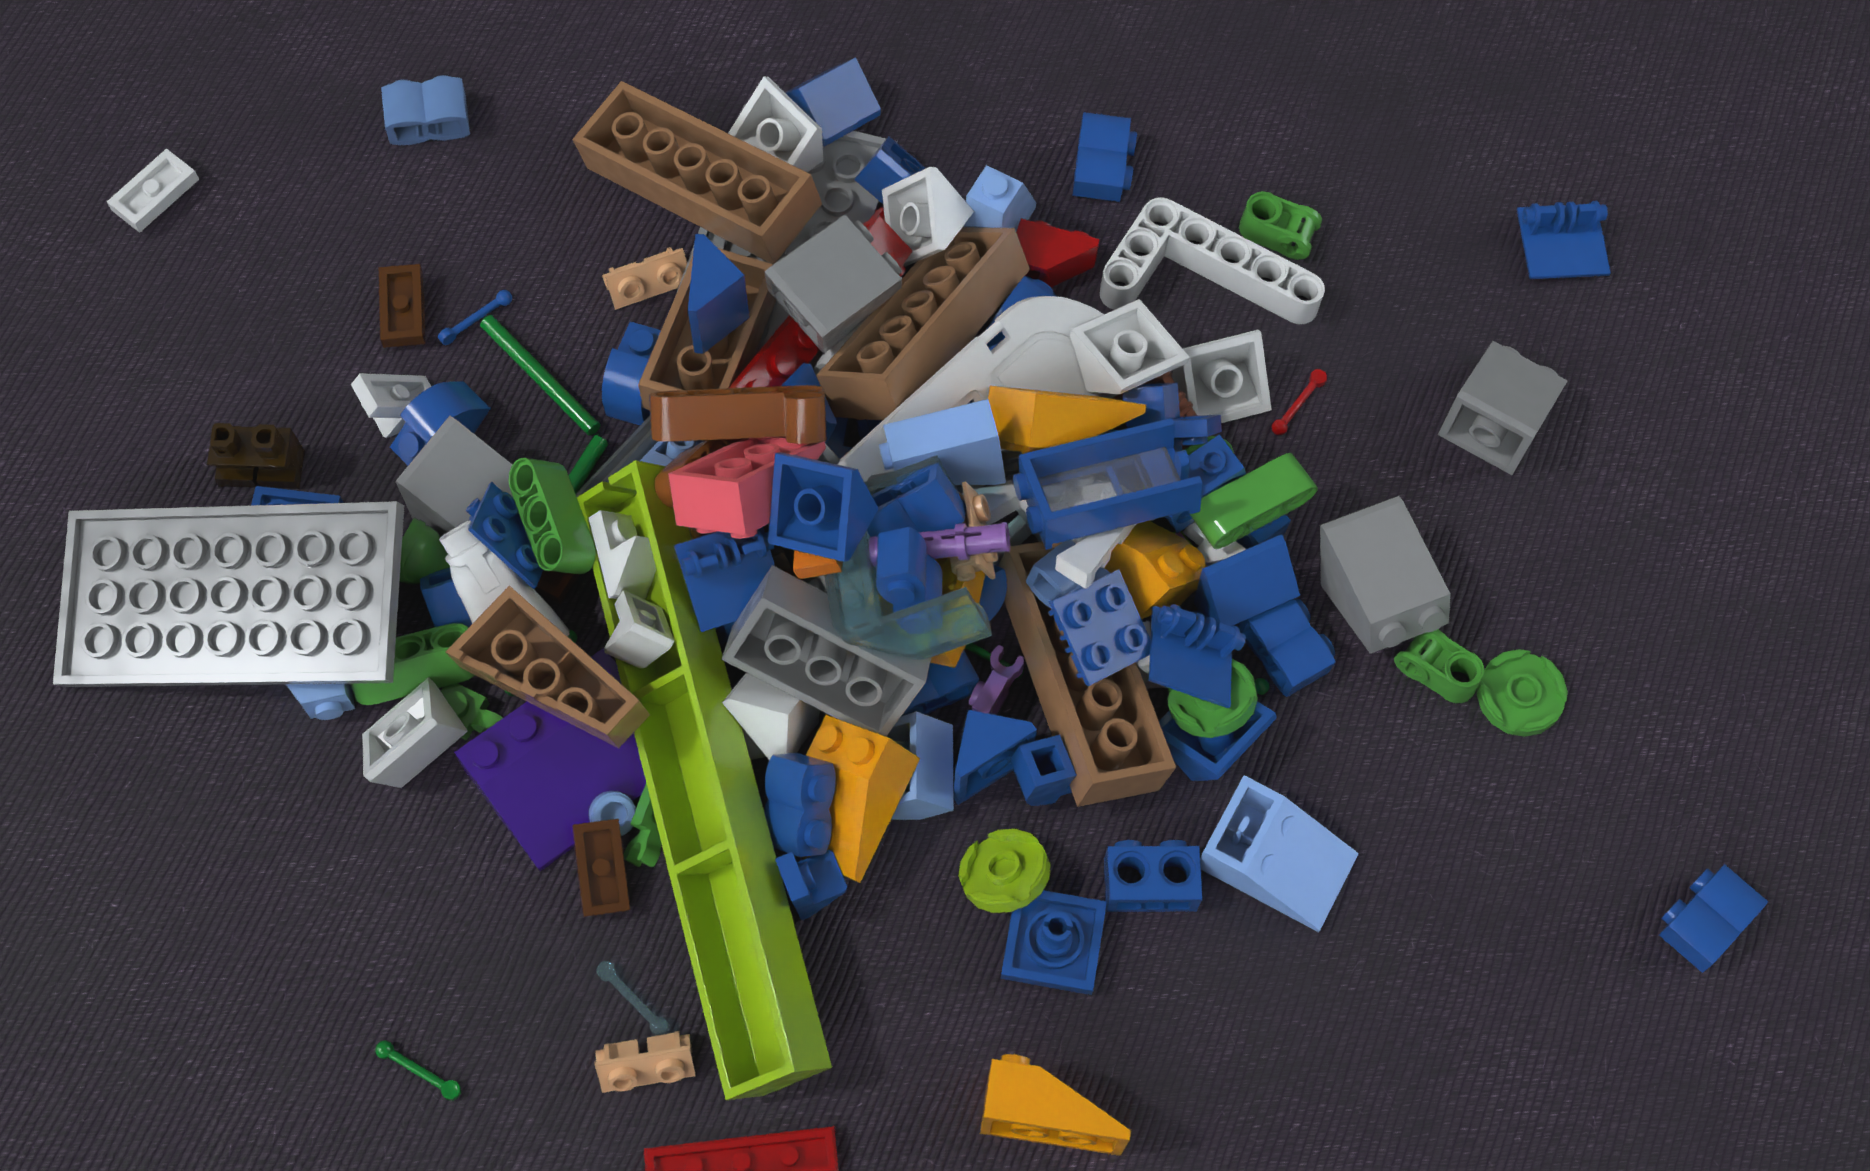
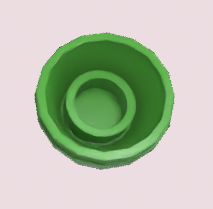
[400,517,450,585]

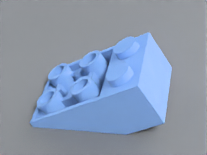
[1200,775,1359,932]

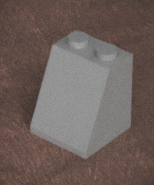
[764,215,902,354]
[1438,341,1568,475]
[395,416,513,537]
[1320,496,1450,654]

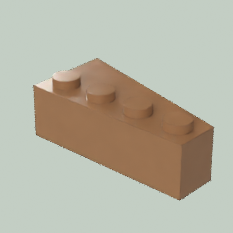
[445,585,650,748]

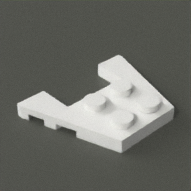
[962,474,1136,589]

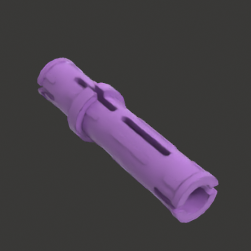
[869,522,1010,566]

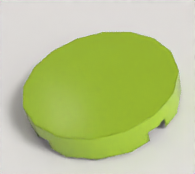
[959,829,1051,913]

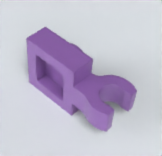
[969,645,1024,715]

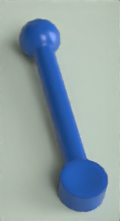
[438,290,512,345]

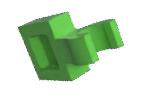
[441,683,503,741]
[623,784,662,867]

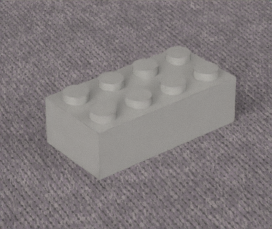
[721,565,933,737]

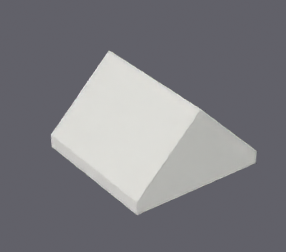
[728,76,823,173]
[882,167,974,267]
[1070,299,1190,394]
[1172,330,1272,423]
[722,672,820,760]
[362,677,468,788]

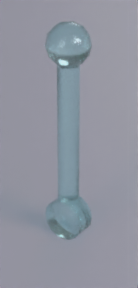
[596,961,668,1035]

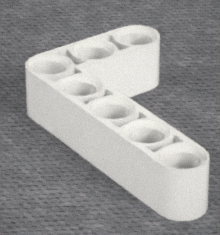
[1100,198,1325,324]

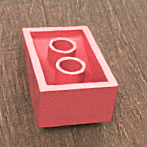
[668,437,826,539]

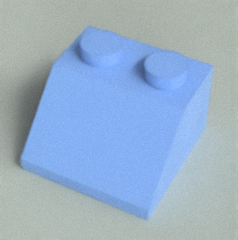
[886,712,954,820]

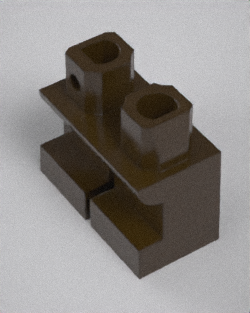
[207,423,305,489]

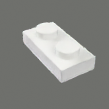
[107,149,199,233]

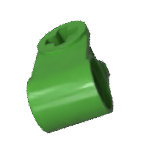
[1239,191,1322,259]
[1394,629,1484,703]

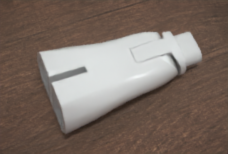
[439,521,570,637]

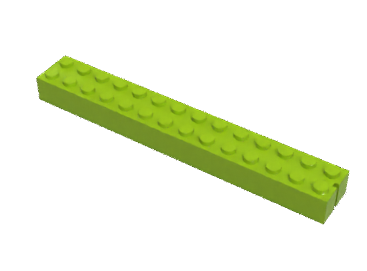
[577,460,832,1100]

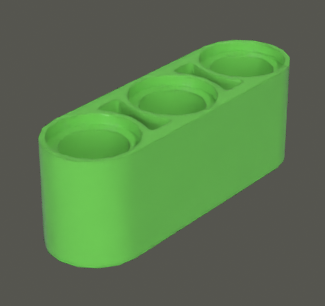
[1189,453,1318,549]
[508,458,596,574]
[350,623,475,705]

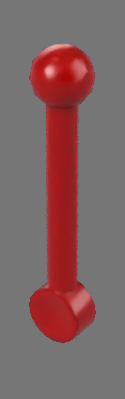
[1272,369,1327,436]

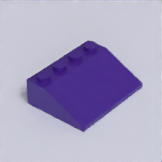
[454,648,646,871]

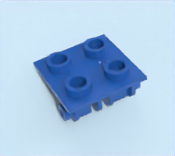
[1517,201,1611,279]
[466,482,543,589]
[674,527,775,632]
[1048,569,1150,686]
[1149,604,1246,708]

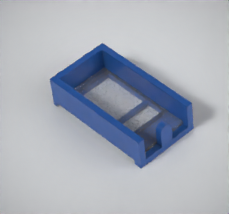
[1013,418,1203,550]

